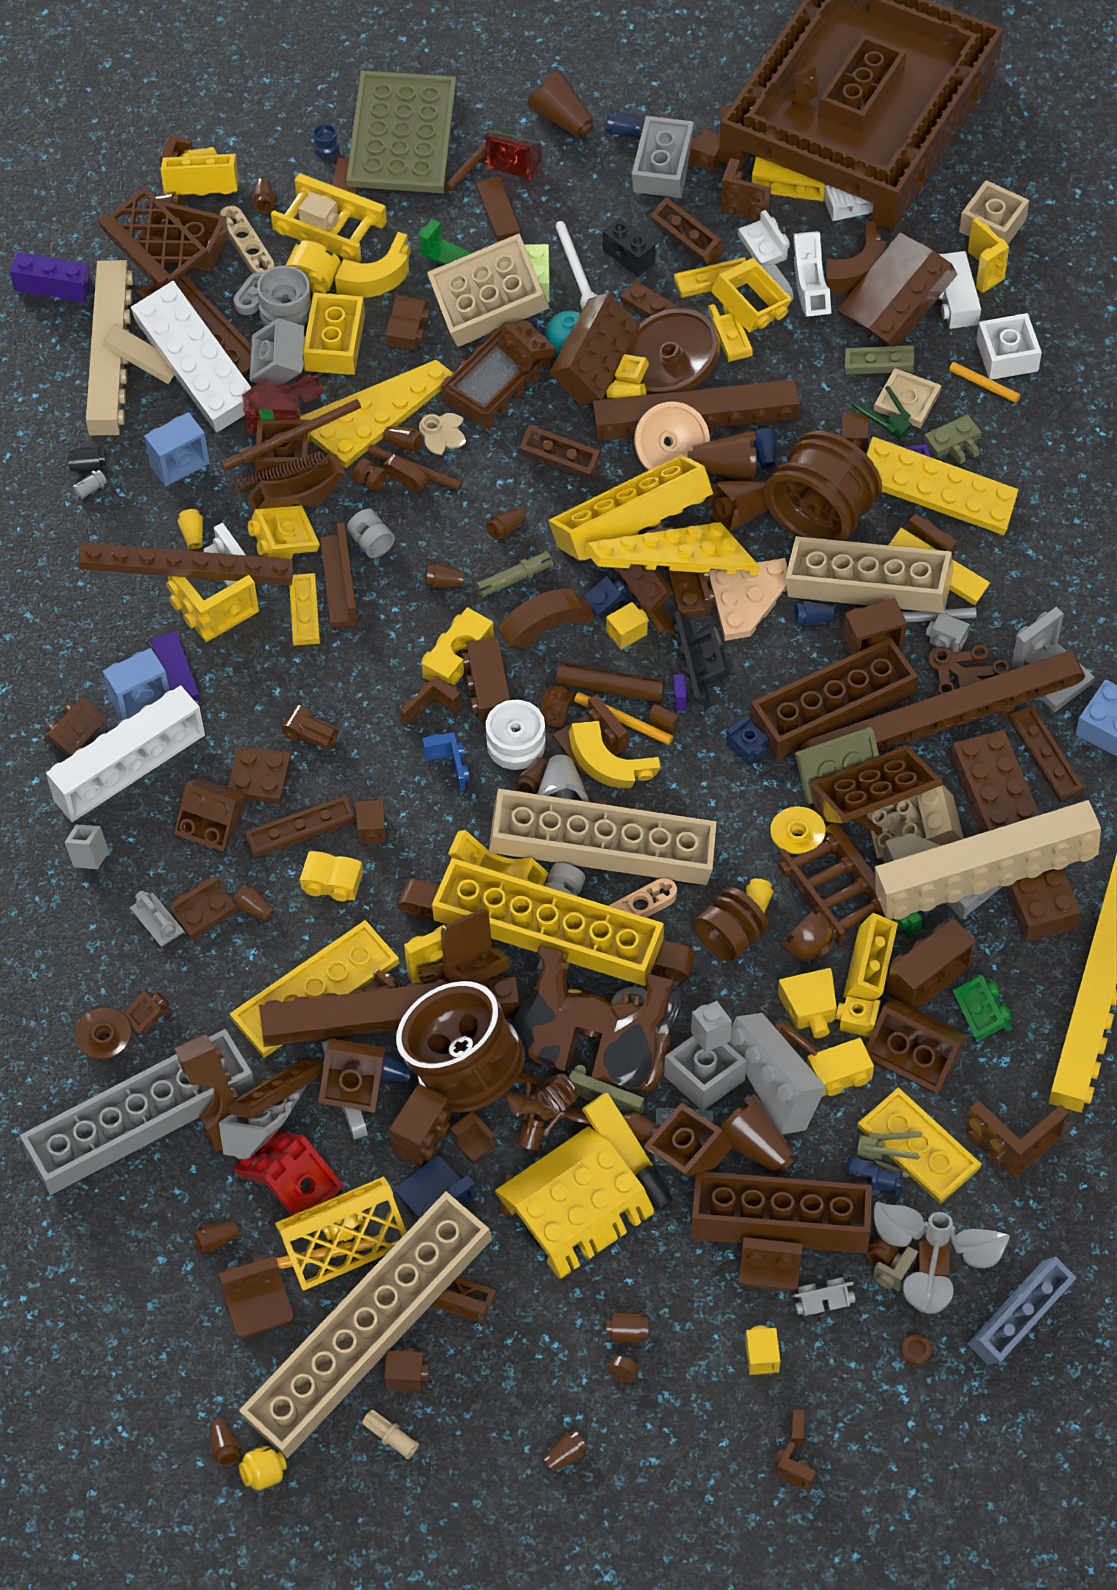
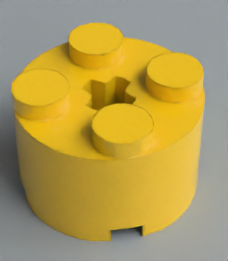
[285,240,341,294]

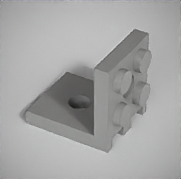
[1011,607,1095,712]

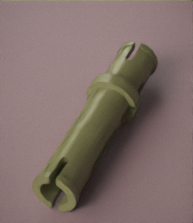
[476,551,553,598]

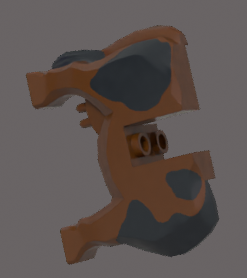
[512,946,682,1092]

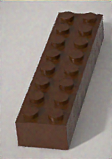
[950,730,1082,942]

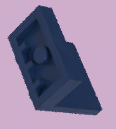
[395,1156,476,1219]

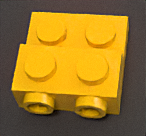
[248,505,320,559]

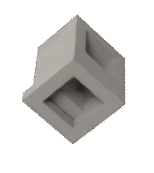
[926,613,970,652]

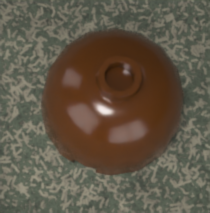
[779,905,834,961]

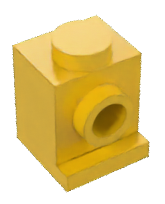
[836,996,880,1037]

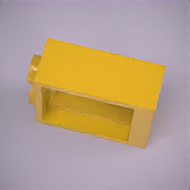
[711,258,792,332]

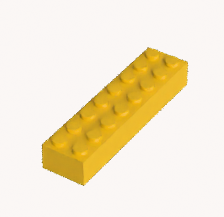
[432,858,664,986]

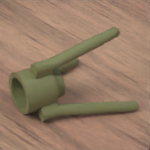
[857,1132,923,1178]

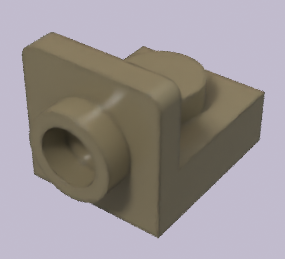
[873,1246,918,1291]

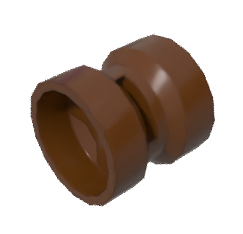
[352,458,388,492]

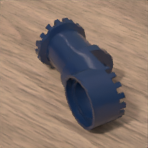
[845,1157,904,1195]

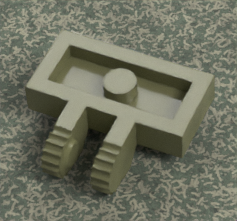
[924,415,981,464]

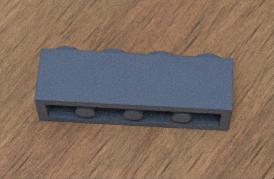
[967,1256,1076,1365]

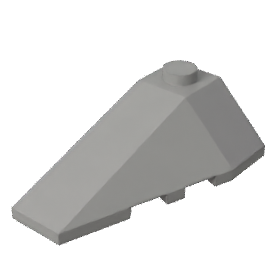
[219,1085,307,1159]

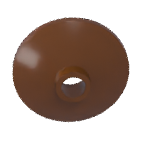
[74,1008,131,1060]

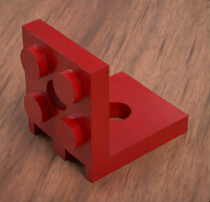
[233,1130,344,1216]

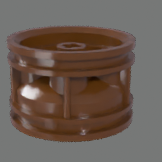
[396,981,525,1112]

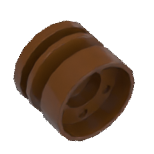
[694,888,769,963]

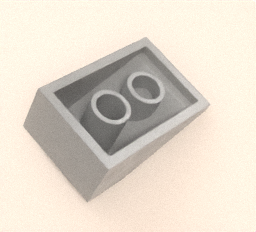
[632,116,694,198]

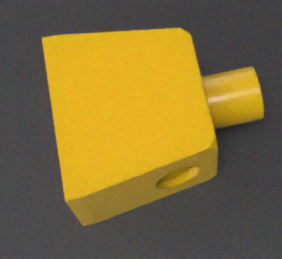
[778,968,836,1038]

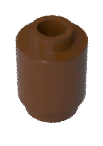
[606,1312,648,1343]

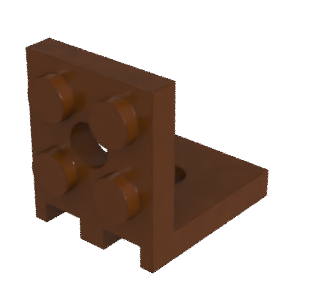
[965,1100,1070,1179]

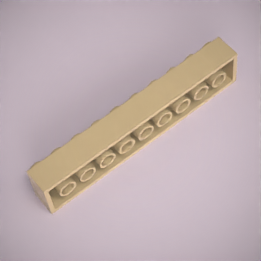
[239,1192,492,1458]

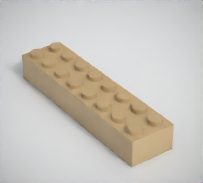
[489,789,716,885]
[875,800,1101,920]

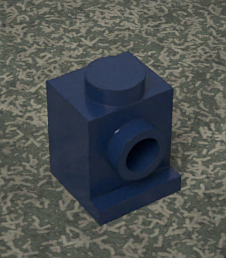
[726,715,769,765]

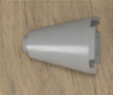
[538,755,589,802]

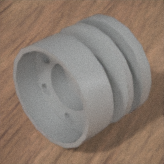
[257,266,311,326]

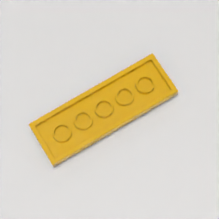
[866,437,1019,535]
[230,920,399,1058]

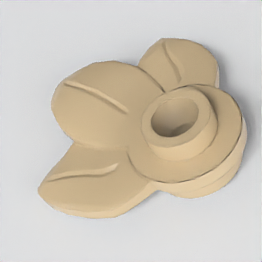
[419,413,466,455]

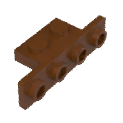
[614,564,677,635]

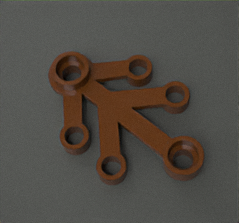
[928,645,1016,717]

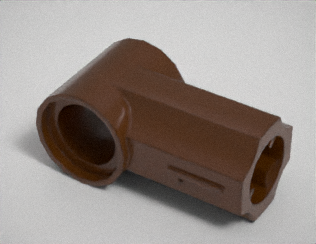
[281,705,339,750]

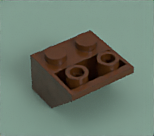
[174,777,248,852]

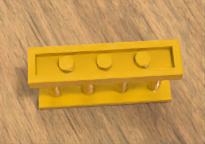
[271,173,387,263]

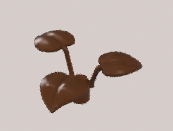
[506,1069,591,1150]

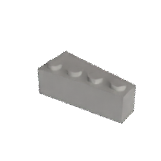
[729,1013,826,1134]

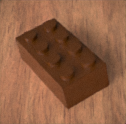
[549,292,640,406]

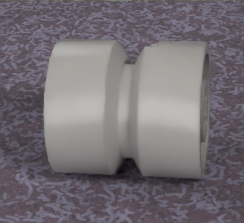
[347,509,395,558]
[544,863,585,896]

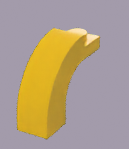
[335,232,411,298]
[569,721,660,789]
[448,830,549,886]

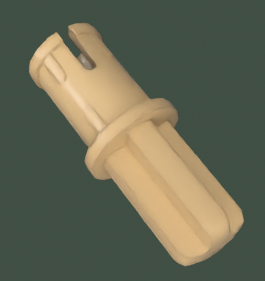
[362,1410,419,1459]

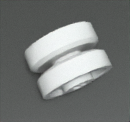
[486,700,546,770]

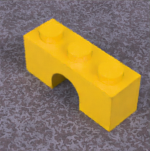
[421,607,494,686]

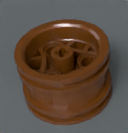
[763,431,882,541]

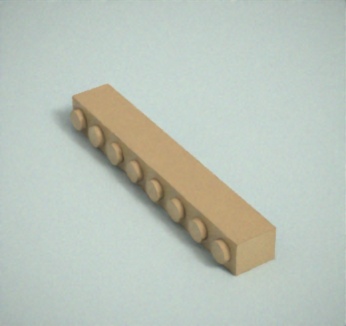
[86,260,134,436]

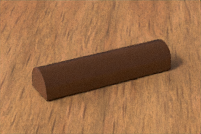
[556,662,666,703]

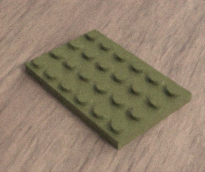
[346,71,456,193]

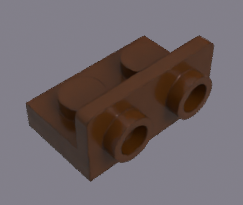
[668,571,715,618]
[43,697,106,757]
[170,876,237,941]

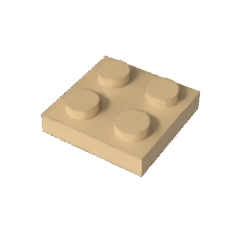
[874,368,941,428]

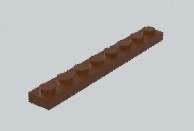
[79,542,293,585]

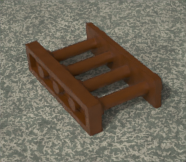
[778,822,886,947]

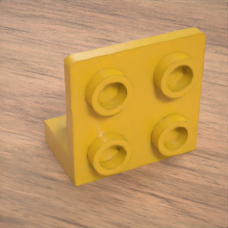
[968,218,1009,293]

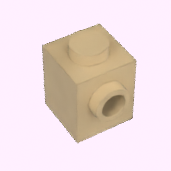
[298,191,339,231]

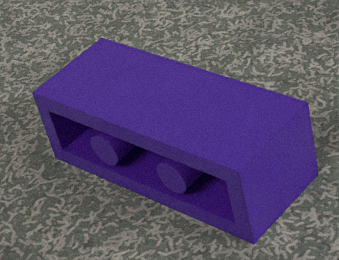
[10,252,92,302]

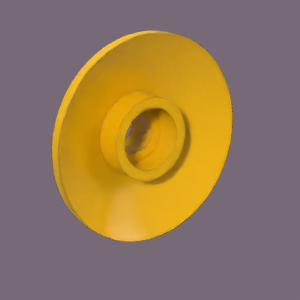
[771,807,826,854]

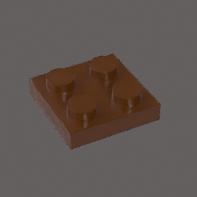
[228,746,292,804]

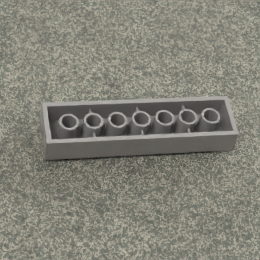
[20,1029,255,1195]

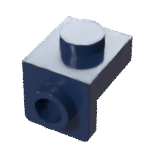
[584,576,631,618]

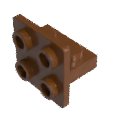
[739,1237,803,1292]

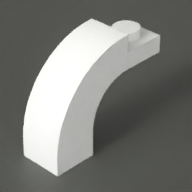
[794,231,831,316]

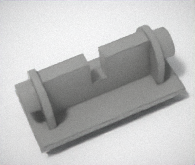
[130,891,184,947]
[791,1277,855,1317]

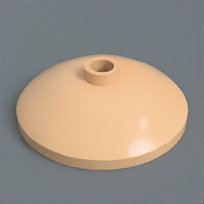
[634,402,710,471]

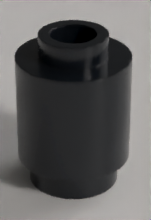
[68,446,107,474]

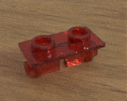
[270,374,324,412]

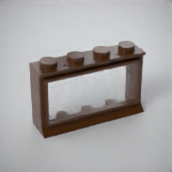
[441,322,553,431]

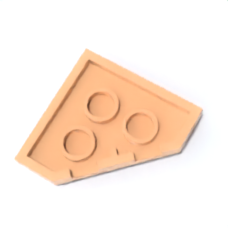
[708,558,788,641]

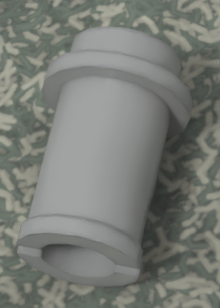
[73,470,107,500]

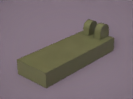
[845,345,915,375]
[569,1065,644,1114]

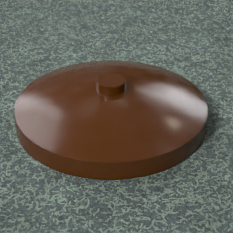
[626,308,720,395]

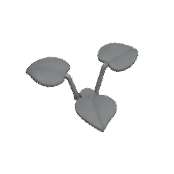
[874,1202,1010,1314]

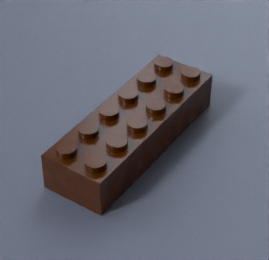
[750,637,918,759]
[691,1172,872,1254]

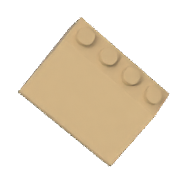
[427,234,550,347]

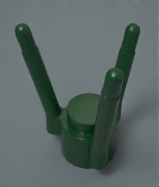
[850,386,912,439]

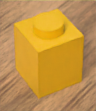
[606,602,649,650]
[745,1326,780,1375]

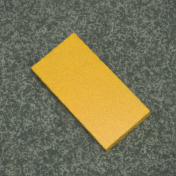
[857,1087,981,1204]

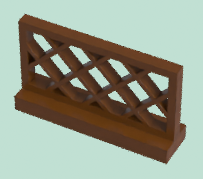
[97,186,209,289]

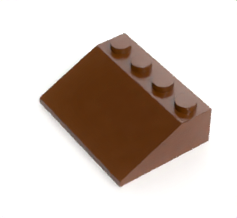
[837,233,958,347]
[809,745,943,823]

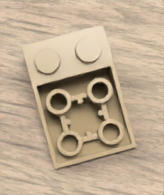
[867,785,964,860]

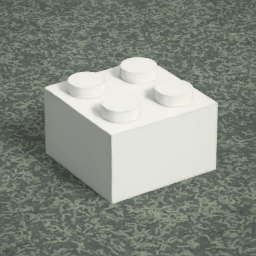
[976,313,1042,380]

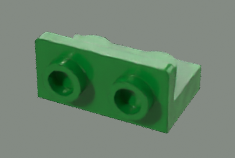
[953,975,1013,1041]

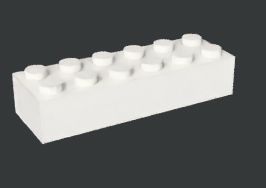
[131,281,259,433]
[46,686,205,822]

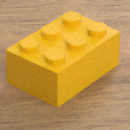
[303,293,365,375]

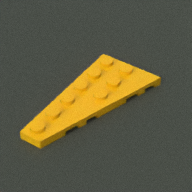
[293,360,453,468]
[585,522,760,576]

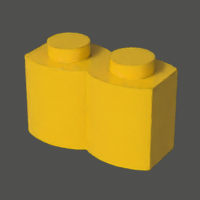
[300,851,363,901]

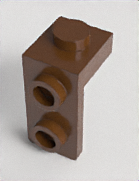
[401,676,461,727]

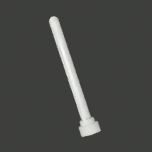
[556,221,598,310]

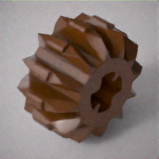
[529,1074,578,1120]

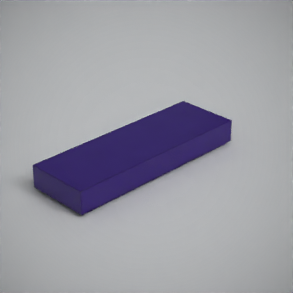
[151,632,200,701]

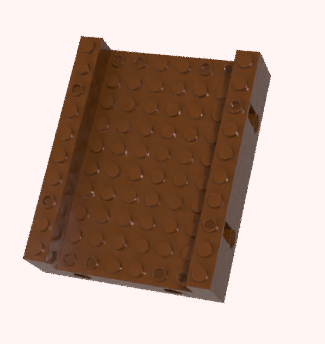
[719,0,1004,232]

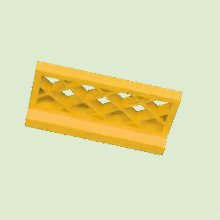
[275,1177,407,1291]

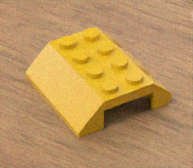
[495,1126,655,1279]

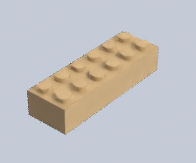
[785,536,954,613]

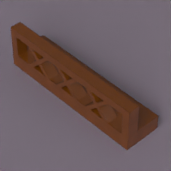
[320,522,357,629]
[430,1277,496,1324]

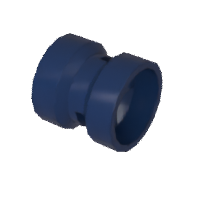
[313,123,338,158]

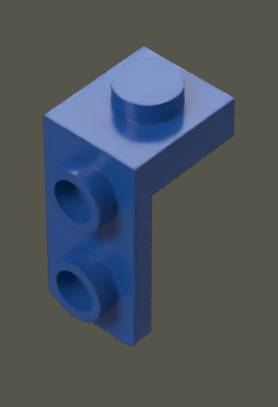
[422,732,469,791]

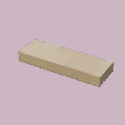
[102,324,174,384]

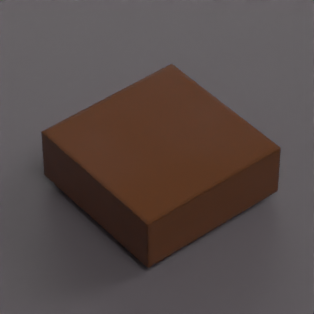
[650,704,678,736]
[791,1409,805,1449]

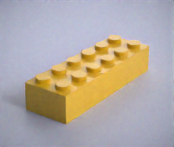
[548,455,713,561]

